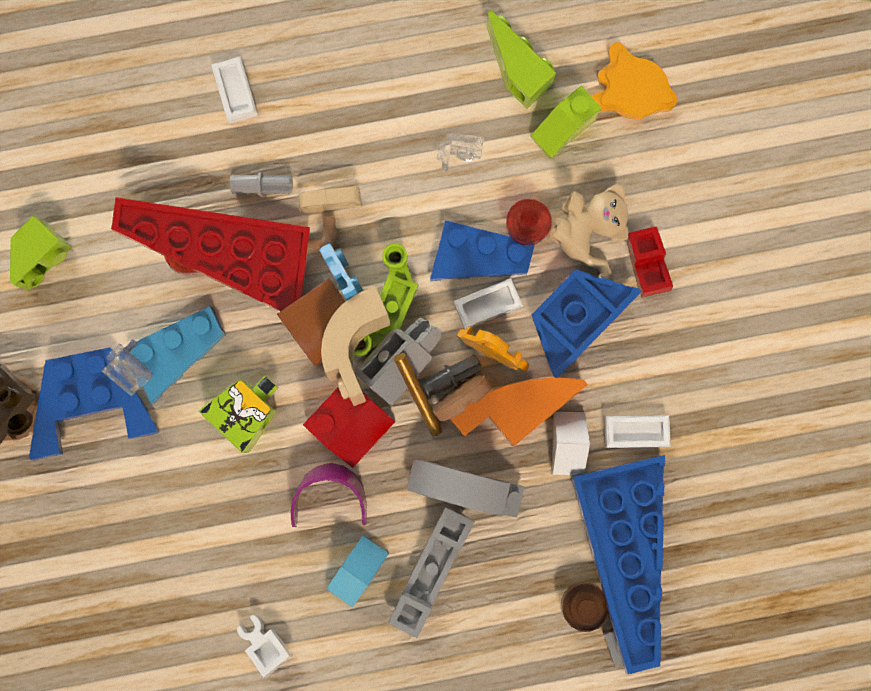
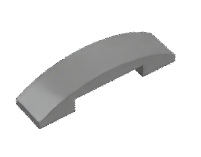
[388,506,475,638]

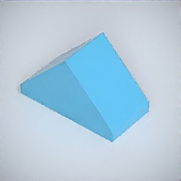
[326,535,389,607]

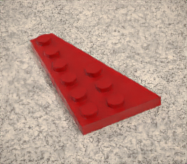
[111,197,310,311]

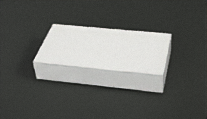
[211,56,259,124]
[454,278,523,329]
[604,415,671,448]

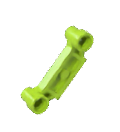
[353,243,419,357]

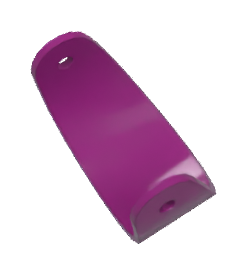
[290,463,367,527]

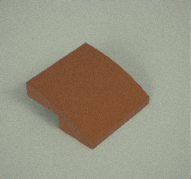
[277,278,345,366]

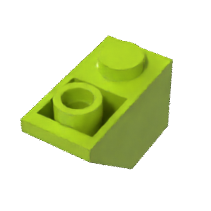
[10,215,72,291]

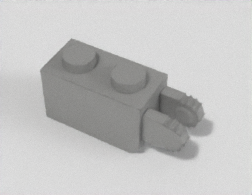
[355,317,442,406]

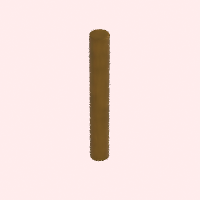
[394,353,443,436]

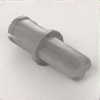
[230,172,293,197]

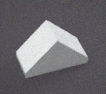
[552,411,590,475]

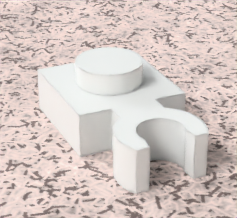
[237,615,292,678]

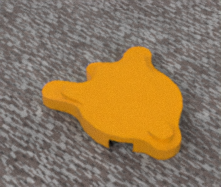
[591,42,677,120]
[456,326,529,372]

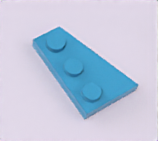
[125,306,225,404]

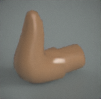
[308,217,337,250]

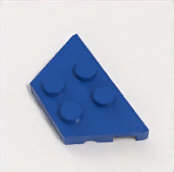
[531,269,642,378]

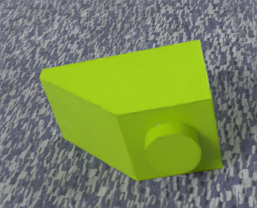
[530,86,602,159]

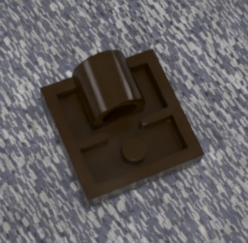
[0,364,36,444]

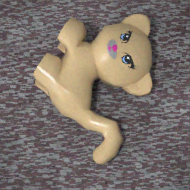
[548,184,629,280]

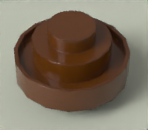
[561,582,609,632]

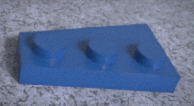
[430,220,535,281]

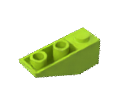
[486,10,556,109]

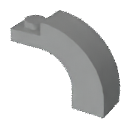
[406,459,524,517]

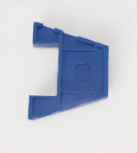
[29,347,159,461]

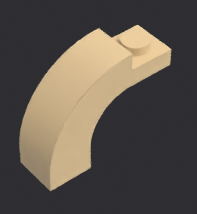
[321,286,391,406]

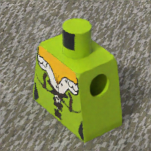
[198,375,279,453]

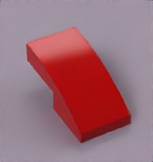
[627,226,673,298]

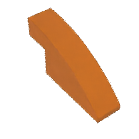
[450,378,588,446]

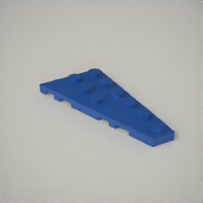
[572,455,665,674]

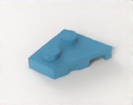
[319,243,363,300]

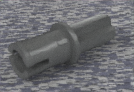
[420,355,483,398]

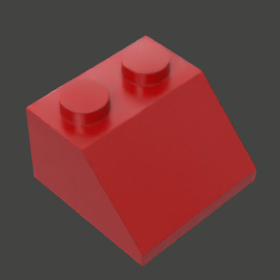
[303,387,395,468]

